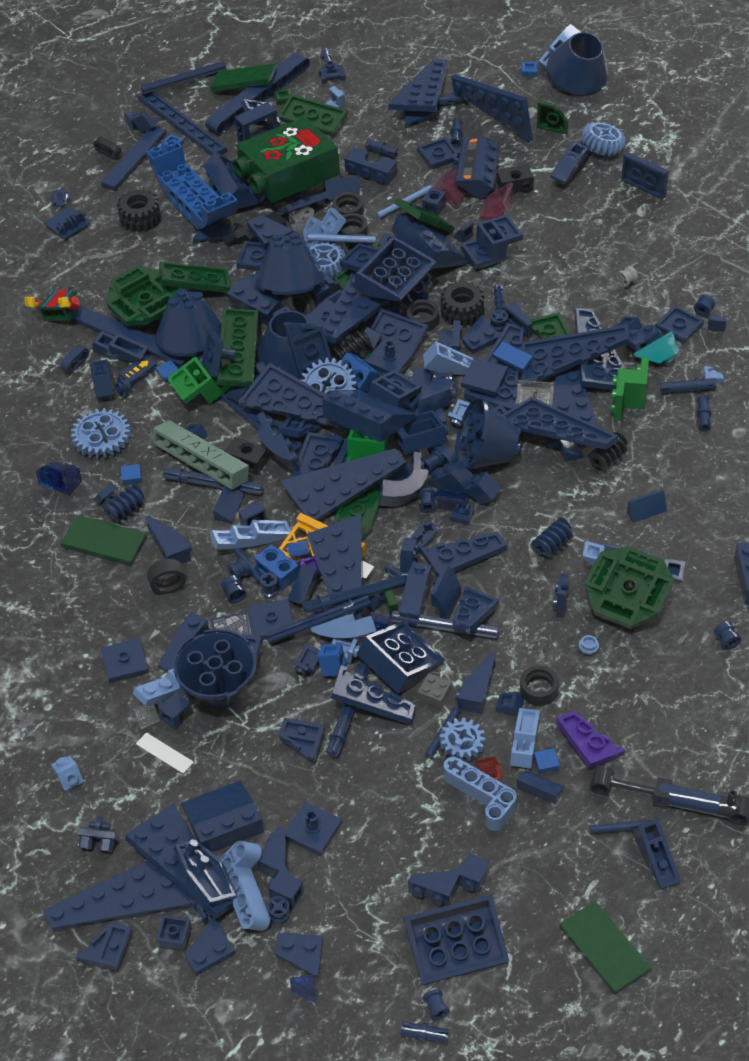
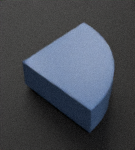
[703,366,724,383]

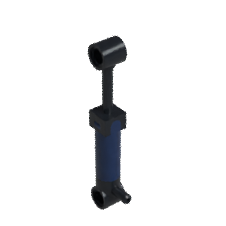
[589,765,749,825]

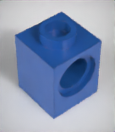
[318,644,346,677]

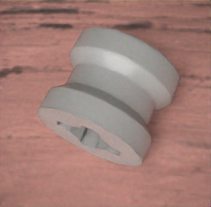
[616,266,638,288]

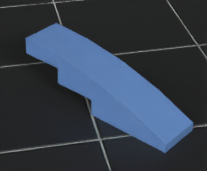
[210,520,291,549]

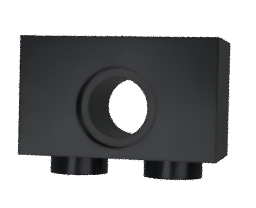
[496,164,534,195]
[224,437,269,475]

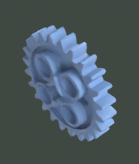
[302,358,358,395]
[71,408,131,458]

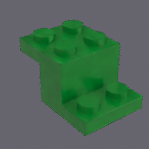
[167,356,233,404]
[610,357,649,421]
[346,430,389,462]

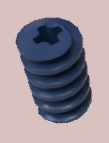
[102,484,144,522]
[531,518,573,558]

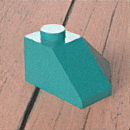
[634,331,679,364]

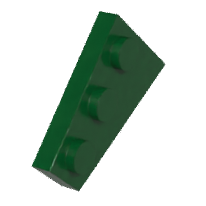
[529,312,571,339]

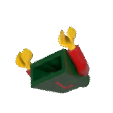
[25,287,80,321]

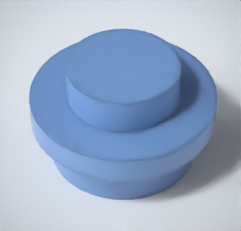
[579,635,599,655]

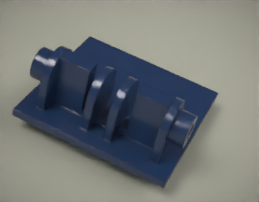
[44,207,91,239]

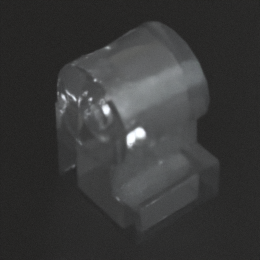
[289,207,315,233]

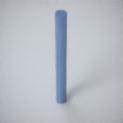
[376,185,432,219]
[308,234,376,243]

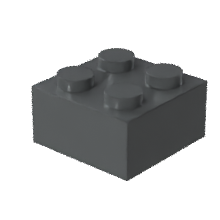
[418,673,452,708]

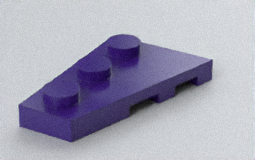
[556,711,626,769]

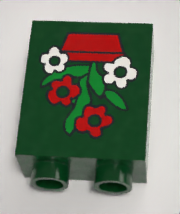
[233,117,340,203]

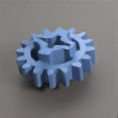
[439,718,485,761]

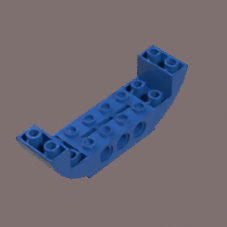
[146,140,238,230]

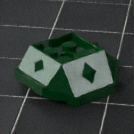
[107,265,183,330]
[584,546,675,629]

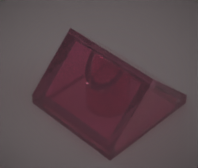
[433,167,468,206]
[479,182,513,220]

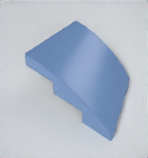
[303,207,346,246]

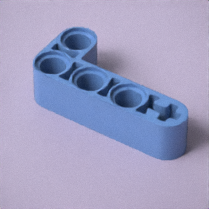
[444,757,516,831]
[220,841,270,931]

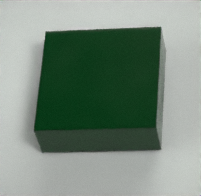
[274,89,291,105]
[384,589,397,616]

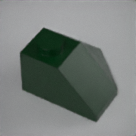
[537,101,569,135]

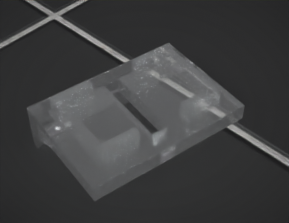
[515,380,554,406]

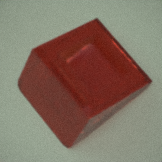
[474,756,503,780]

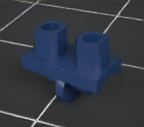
[76,816,120,853]

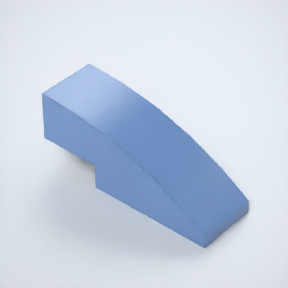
[311,614,376,638]
[510,708,540,768]

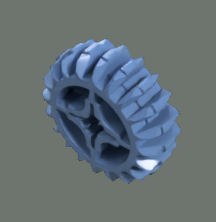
[581,121,625,157]
[309,242,346,277]

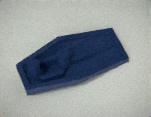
[173,839,237,905]

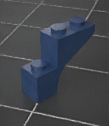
[428,460,501,505]
[257,826,304,909]
[408,853,490,906]

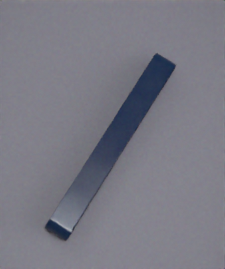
[205,52,310,135]

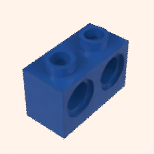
[342,352,380,392]
[254,544,299,591]

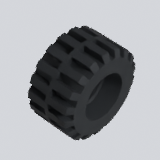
[117,189,161,232]
[440,281,485,327]

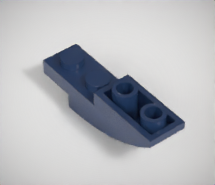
[550,140,591,184]
[256,412,300,470]

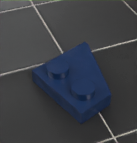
[275,933,323,979]

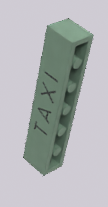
[153,420,249,489]

